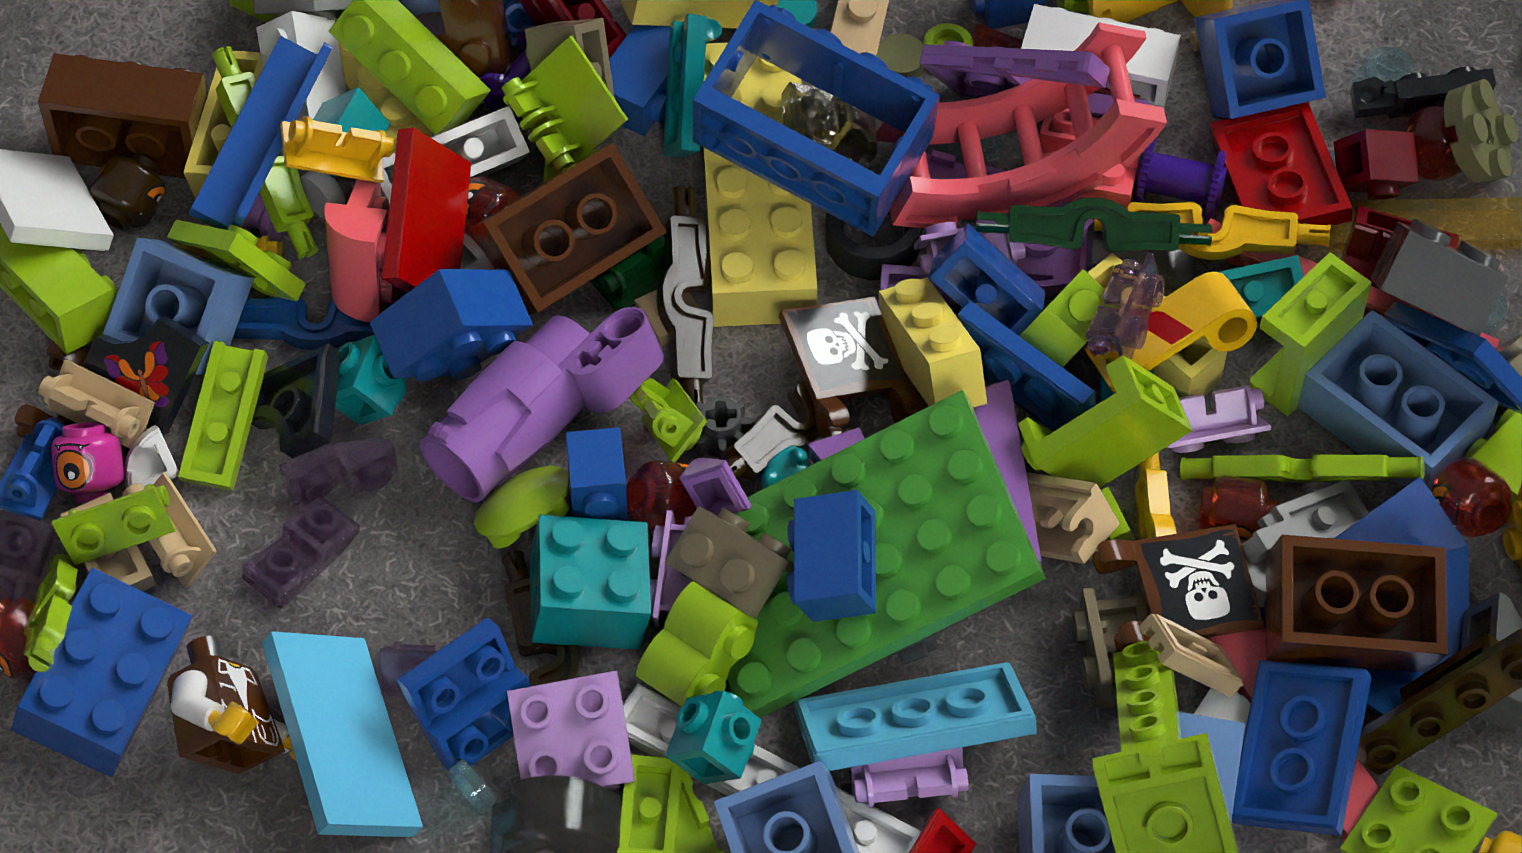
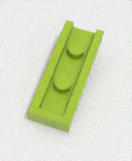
[178,341,269,491]

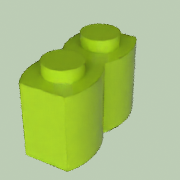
[635,581,758,707]

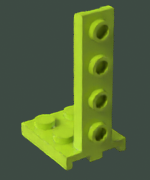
[1092,641,1239,853]

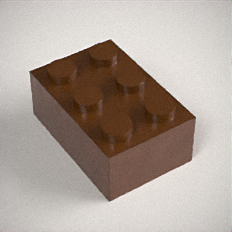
[38,53,208,179]
[469,143,667,315]
[1266,534,1448,673]

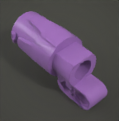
[420,307,664,503]

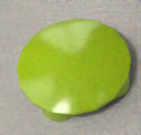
[474,465,570,549]

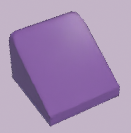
[679,458,751,515]

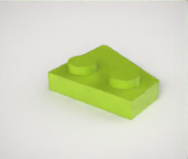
[167,219,306,302]
[617,754,724,853]

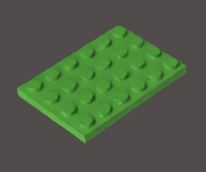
[727,390,1046,718]

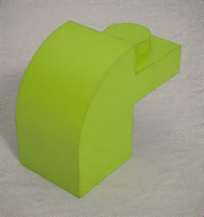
[1020,269,1121,368]

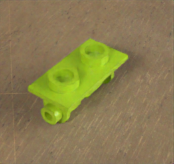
[629,377,708,463]
[52,483,176,565]

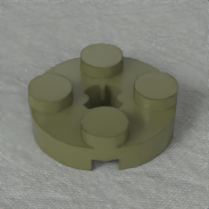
[1444,79,1518,183]

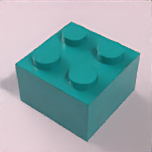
[530,515,651,650]

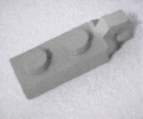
[1241,481,1369,564]

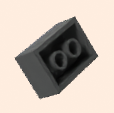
[1370,218,1509,336]

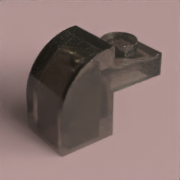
[782,82,878,169]
[490,775,621,853]

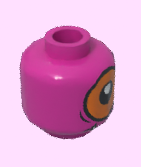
[51,422,124,503]

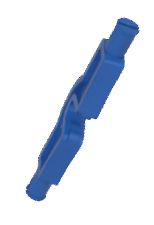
[233,297,392,350]

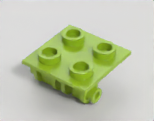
[502,36,628,173]
[1340,765,1498,853]

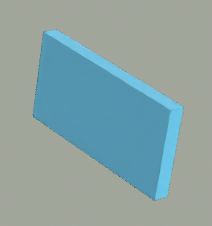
[262,631,423,837]
[794,662,1037,771]

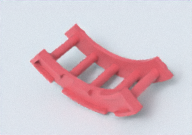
[876,22,1167,228]

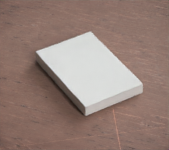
[0,149,114,251]

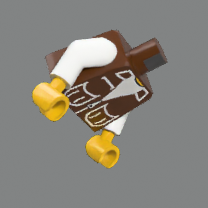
[167,635,296,774]

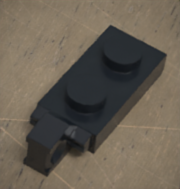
[1349,66,1496,119]

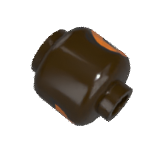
[89,153,166,232]

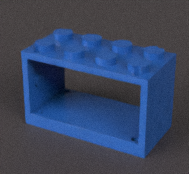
[693,0,940,237]

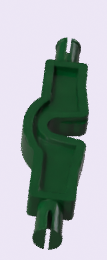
[975,198,1212,252]

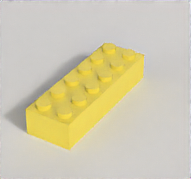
[702,43,817,327]

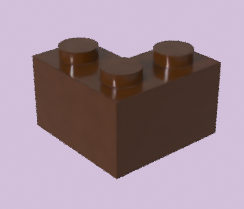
[414,0,513,77]

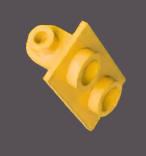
[280,116,394,183]

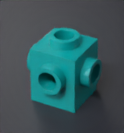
[335,335,408,425]
[665,690,762,785]

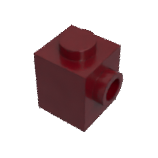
[1333,129,1419,201]

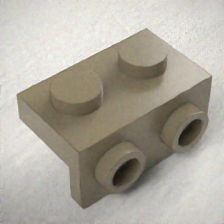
[665,506,794,619]
[1071,587,1148,710]

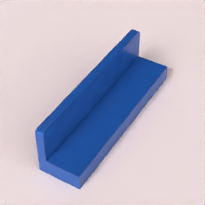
[188,36,333,230]

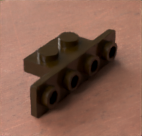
[1356,629,1522,775]

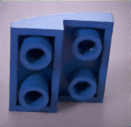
[397,617,531,778]

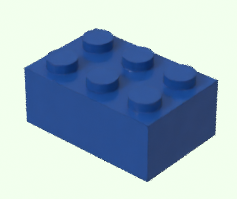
[11,567,193,777]

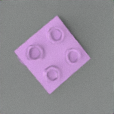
[507,671,635,802]

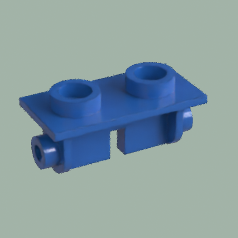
[0,417,64,521]

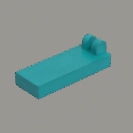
[663,14,722,159]

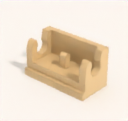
[1026,472,1120,564]

